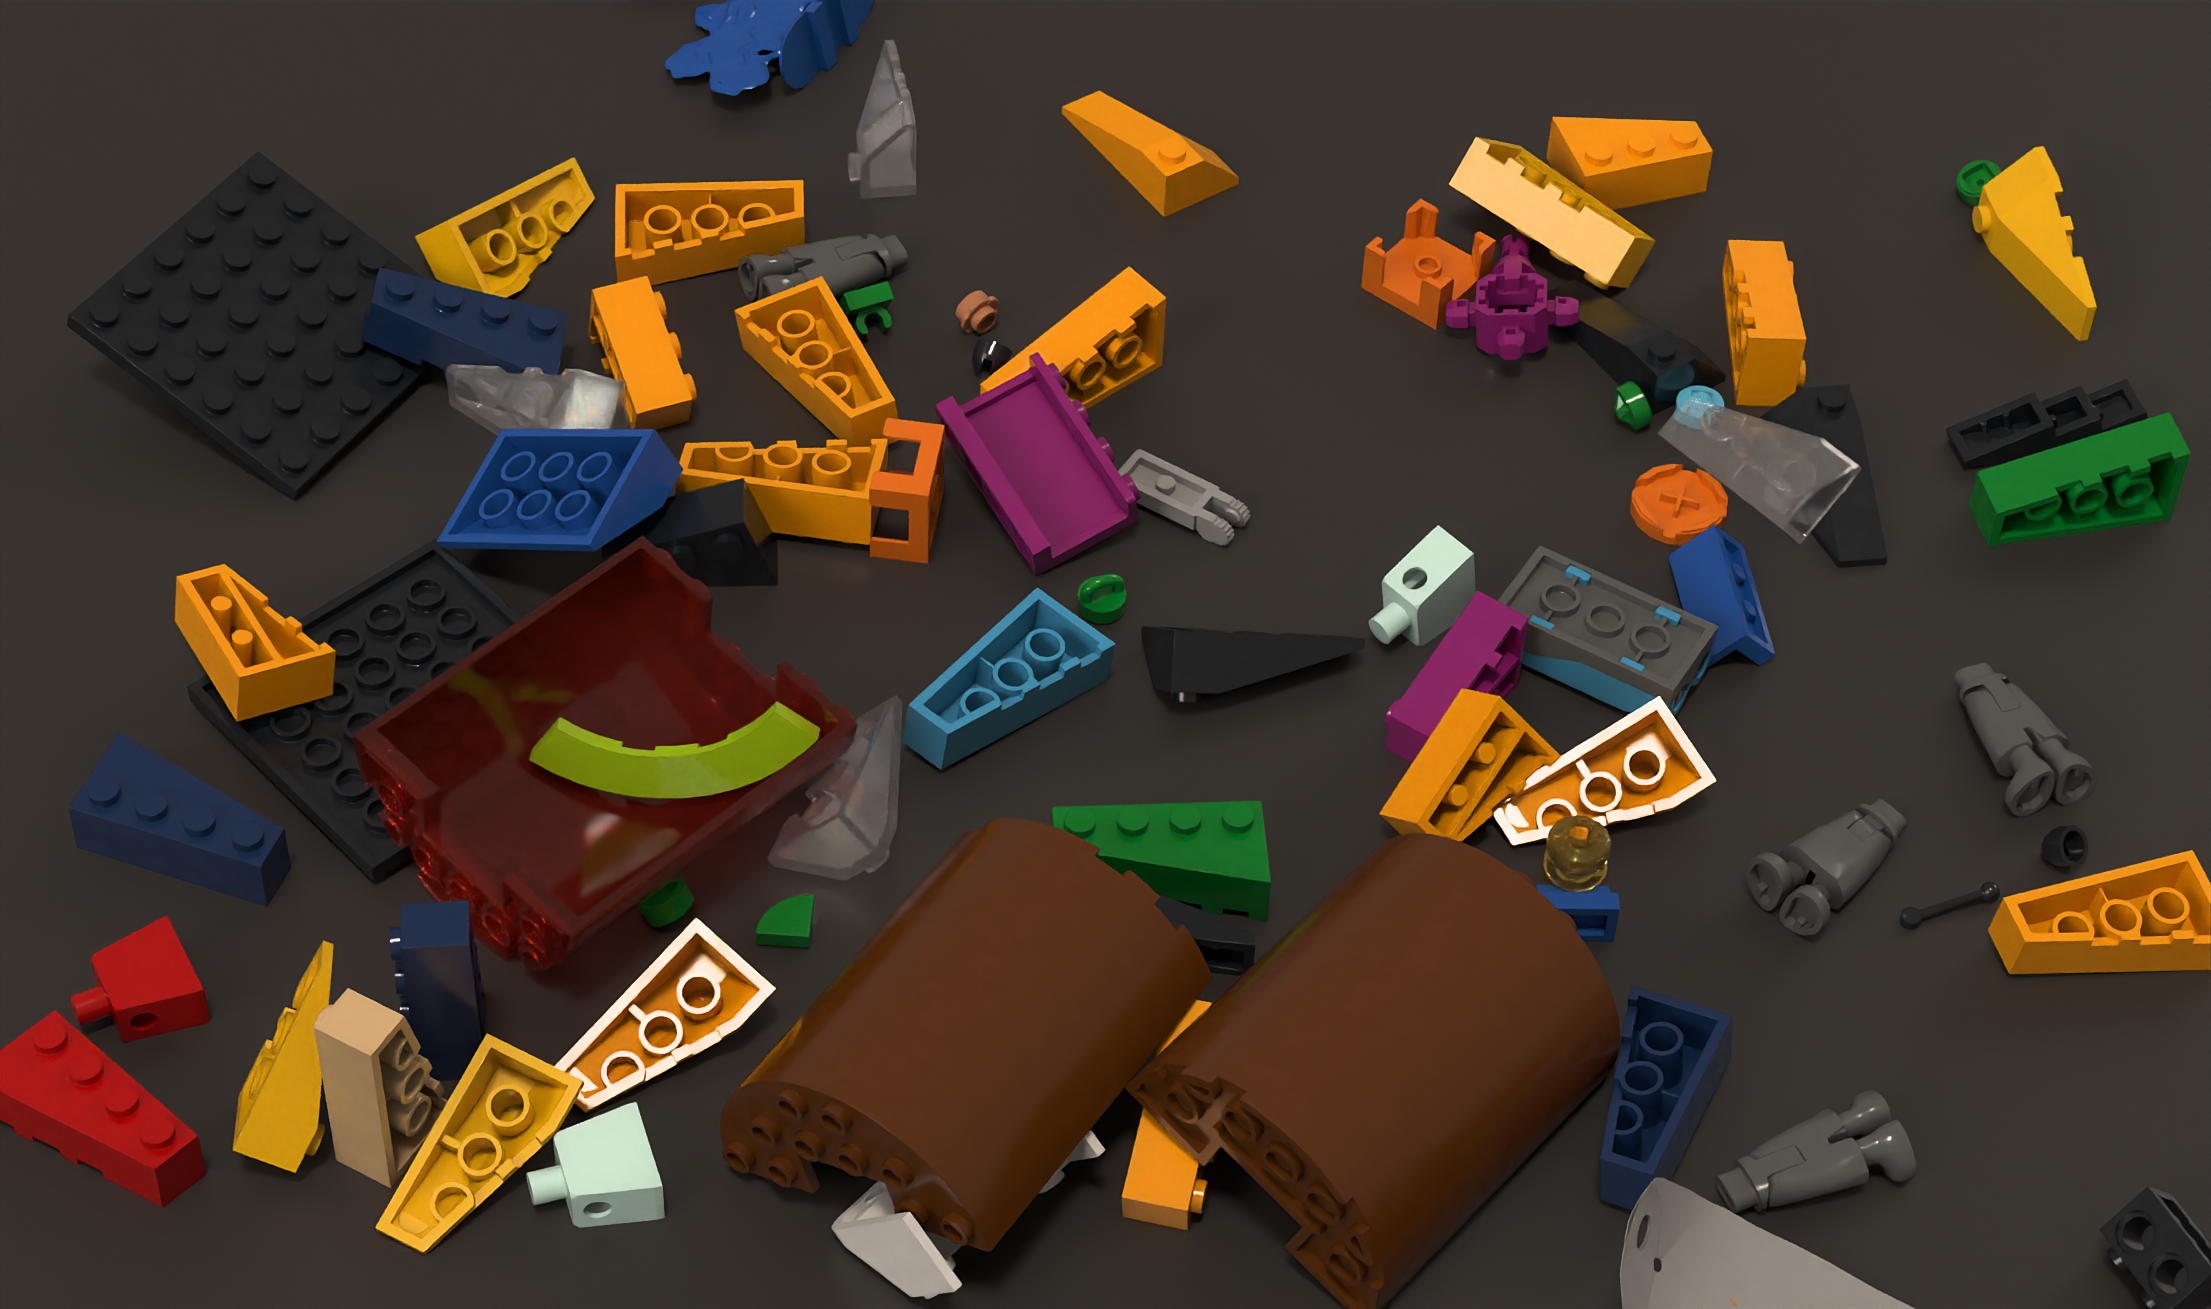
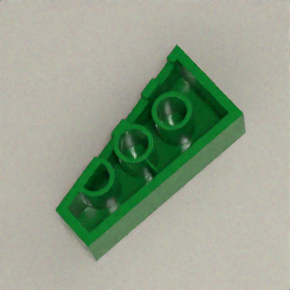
[1968,412,2191,547]
[1051,801,1271,922]

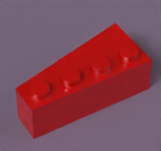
[0,1010,206,1208]

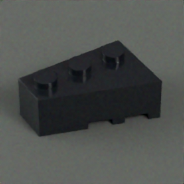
[602,478,778,589]

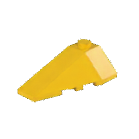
[1972,146,2097,341]
[415,157,595,298]

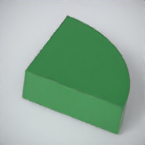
[756,895,814,948]

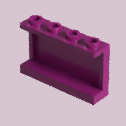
[935,352,1141,577]

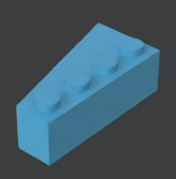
[902,587,1116,770]

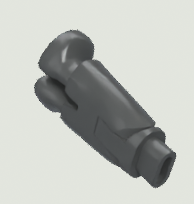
[738,234,908,301]
[1954,663,2097,817]
[1745,799,1907,935]
[1715,1089,1917,1213]

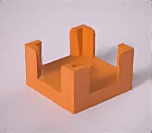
[1361,198,1496,330]
[869,418,945,564]

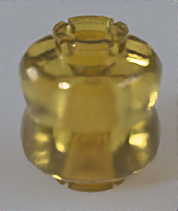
[1543,815,1612,892]

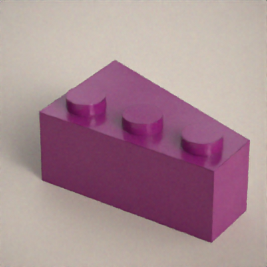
[1384,590,1529,763]

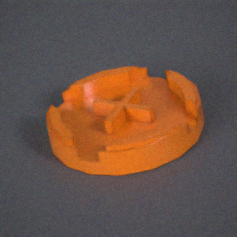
[1630,464,1728,546]

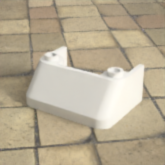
[831,1129,1105,1299]

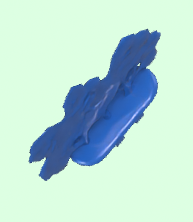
[665,0,874,96]

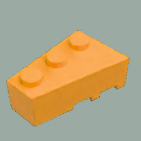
[1546,117,1713,210]
[588,276,697,430]
[175,564,336,722]

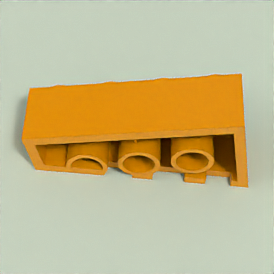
[1988,850,2211,974]

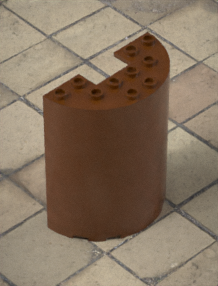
[720,818,1213,1252]
[1124,833,1620,1309]

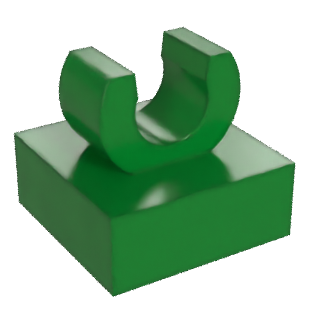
[838,281,894,340]

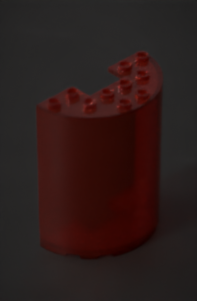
[353,535,857,971]

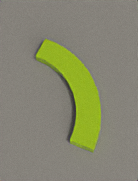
[529,701,820,799]

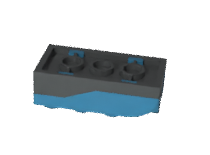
[1498,545,1719,716]

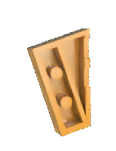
[1379,688,1561,842]

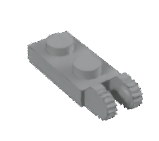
[1118,449,1251,546]

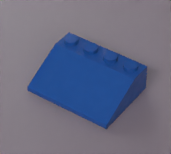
[437,429,683,551]

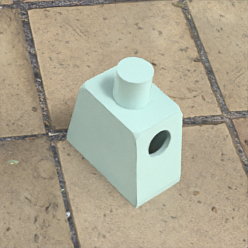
[1368,525,1476,646]
[526,1102,665,1228]

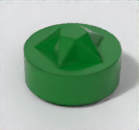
[1956,160,2001,206]
[1613,381,1653,431]
[639,877,694,927]

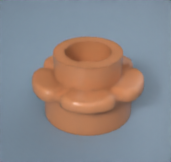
[955,290,999,334]

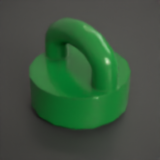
[1077,573,1127,624]

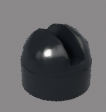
[971,339,1013,377]
[2041,825,2088,867]

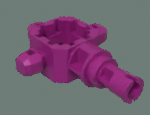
[1446,234,1579,360]

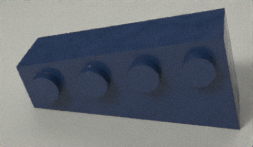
[362,267,569,420]
[68,732,291,907]
[390,900,485,1081]
[1600,984,1733,1210]

